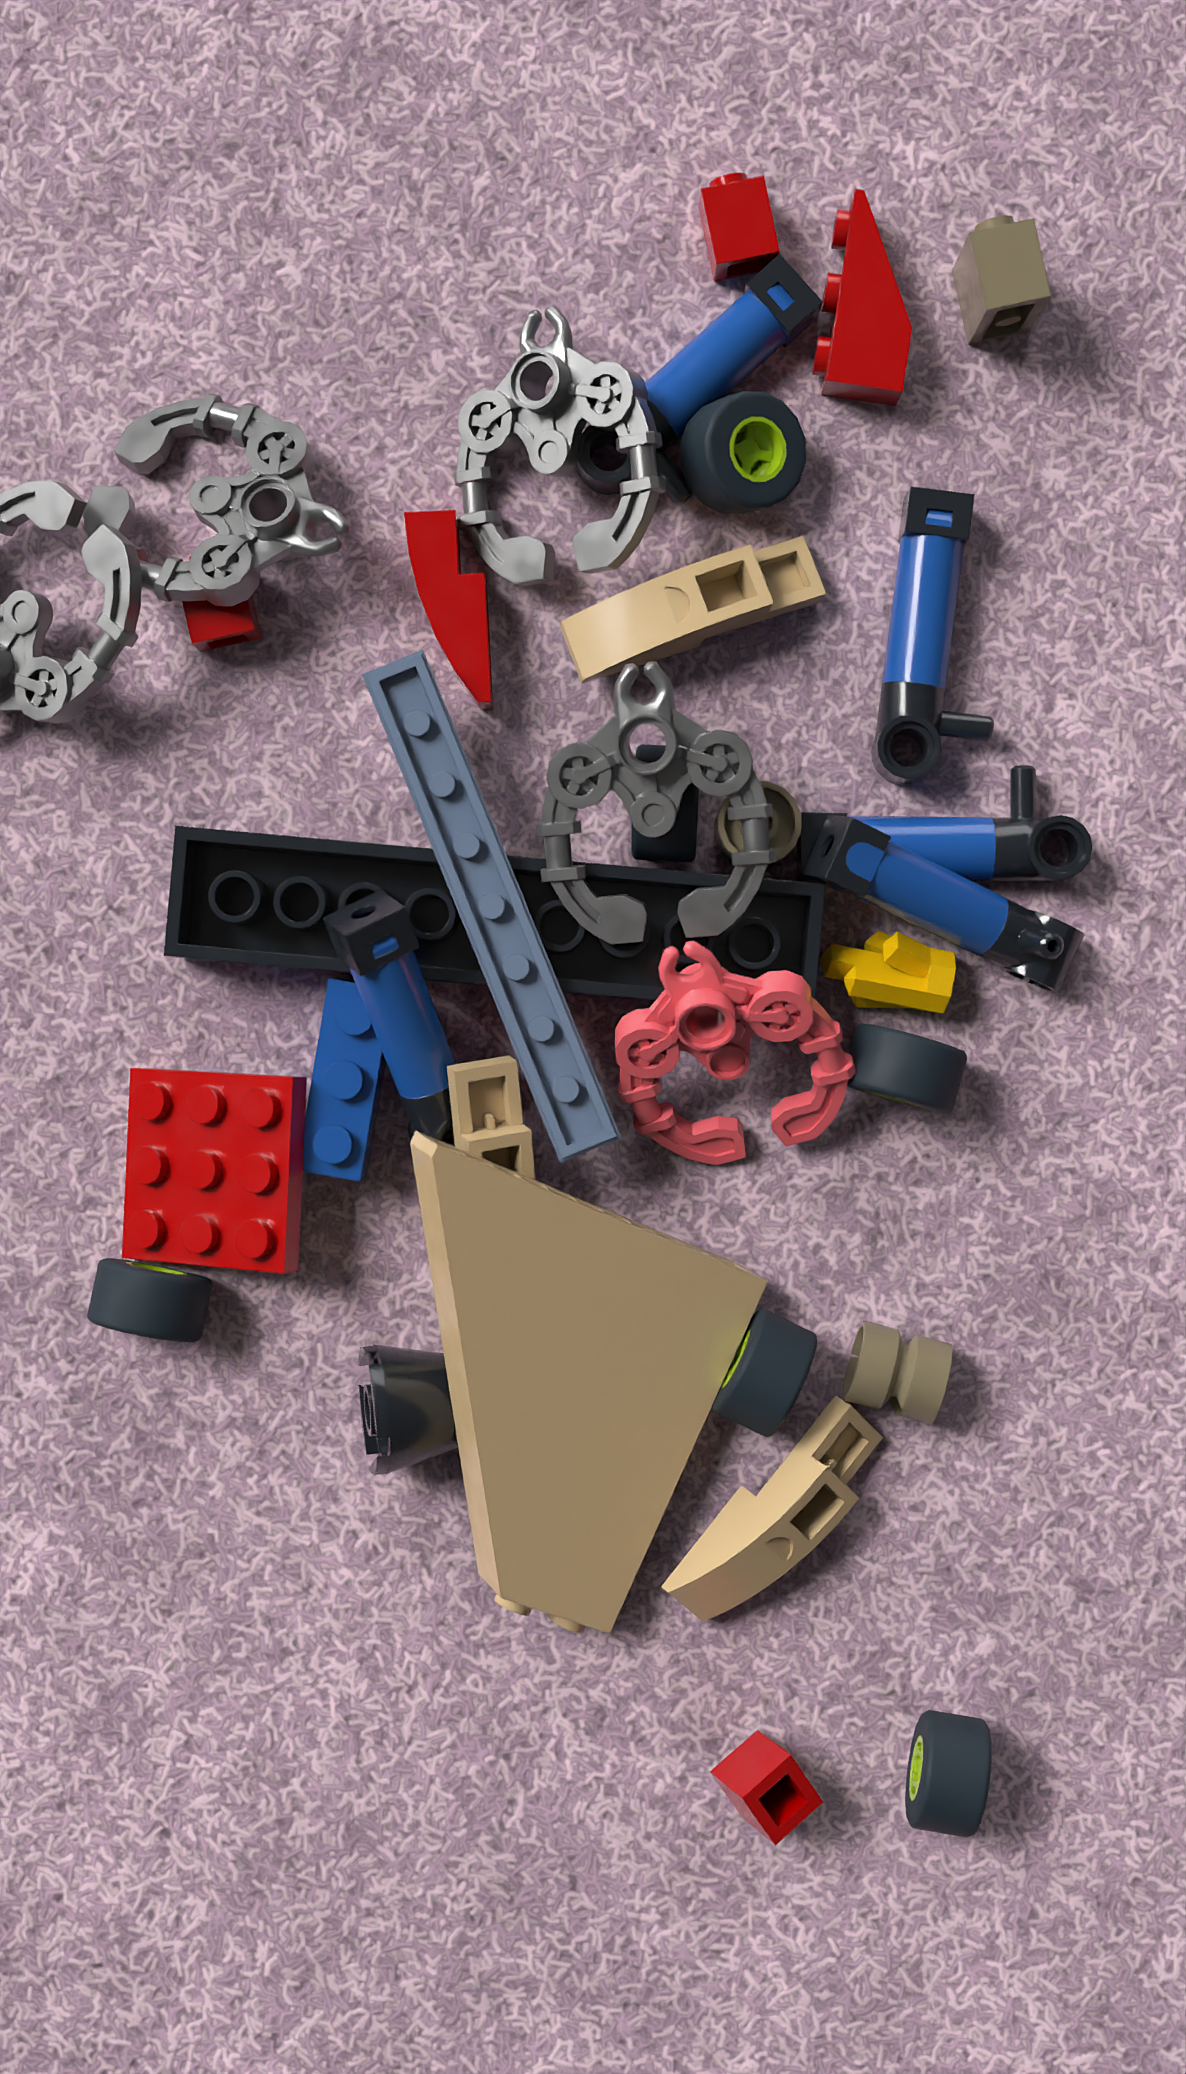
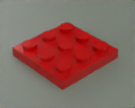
[122,1068,307,1274]

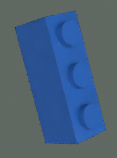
[303,978,386,1181]

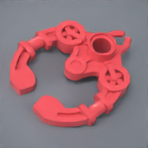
[615,941,856,1165]

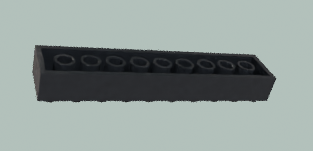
[164,826,825,1001]

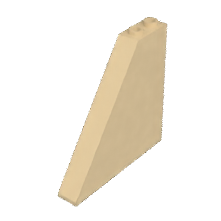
[410,1131,768,1634]

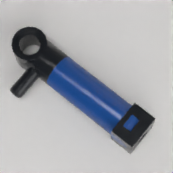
[577,254,823,505]
[871,486,994,785]
[797,765,1092,883]
[802,815,1085,993]
[323,890,456,1147]

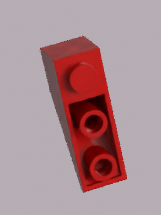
[812,188,912,406]

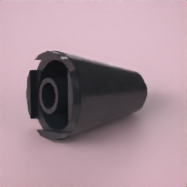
[358,1345,459,1475]

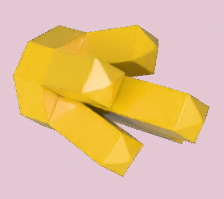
[820,931,956,1014]

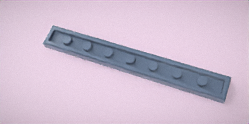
[362,650,621,1163]

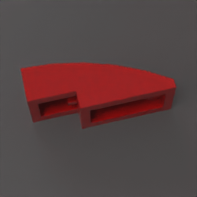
[404,510,493,710]

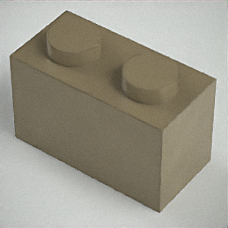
[952,215,1051,345]

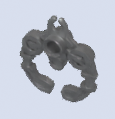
[454,305,666,586]
[83,393,350,606]
[0,480,142,724]
[537,662,777,944]

